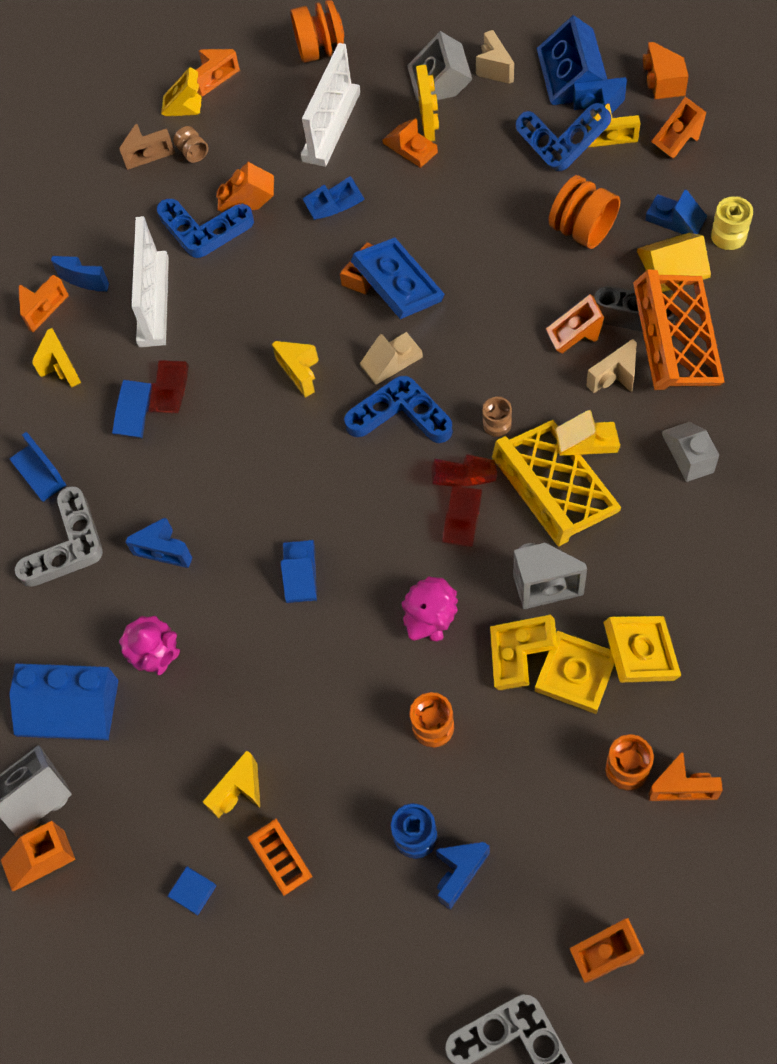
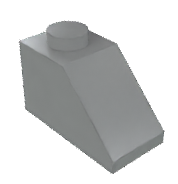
[662,422,719,482]

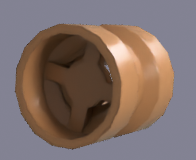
[173,126,209,163]
[482,396,512,437]

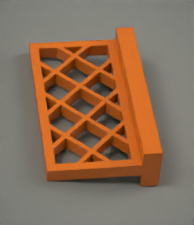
[633,269,725,390]

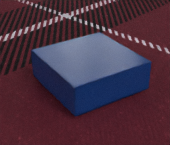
[168,866,217,916]

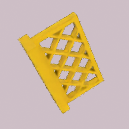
[492,420,621,547]

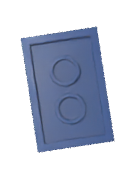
[351,238,445,319]

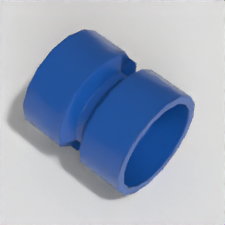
[391,803,438,859]

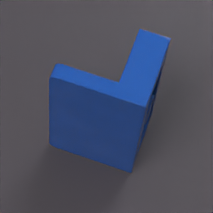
[9,431,67,502]

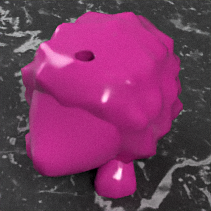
[401,576,458,642]
[119,616,180,675]

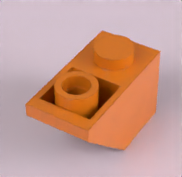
[643,42,689,99]
[216,162,274,212]
[1,821,76,891]

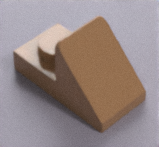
[119,124,175,170]

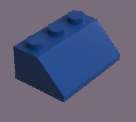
[536,15,607,105]
[9,664,119,741]

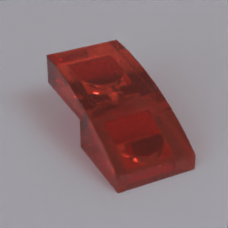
[149,360,189,413]
[431,454,497,487]
[442,486,483,547]

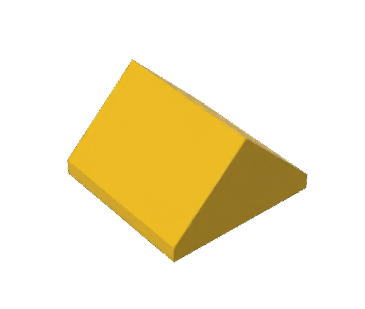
[637,233,711,292]

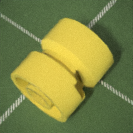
[711,197,753,250]

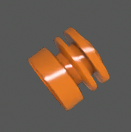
[290,0,344,63]
[549,175,621,249]

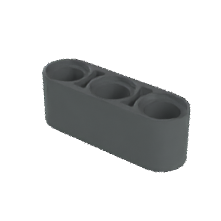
[594,286,676,332]

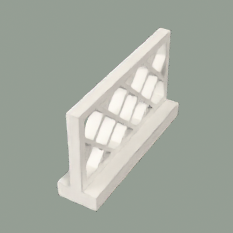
[301,43,360,167]
[132,216,169,347]

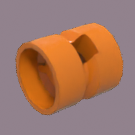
[410,692,454,748]
[605,734,654,791]

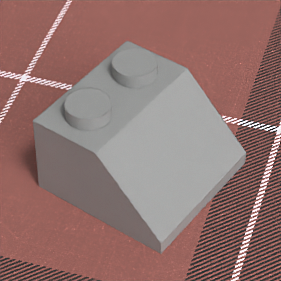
[407,31,472,102]
[513,543,587,609]
[0,745,72,837]

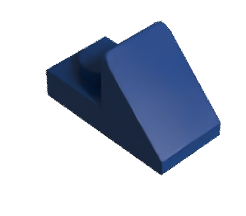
[573,77,627,114]
[645,190,707,234]
[126,518,192,568]
[281,540,317,603]
[436,842,490,910]

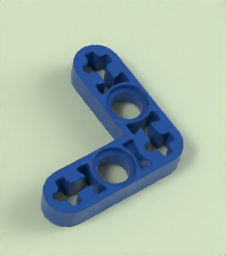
[516,103,611,171]
[157,199,254,258]
[344,376,453,443]

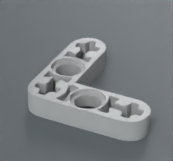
[15,486,103,587]
[445,994,573,1064]

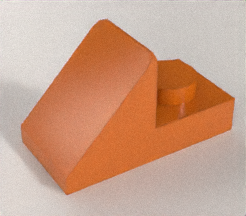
[196,49,240,97]
[651,96,707,159]
[382,118,438,168]
[19,275,69,333]
[546,294,604,354]
[649,752,723,801]
[569,918,644,983]

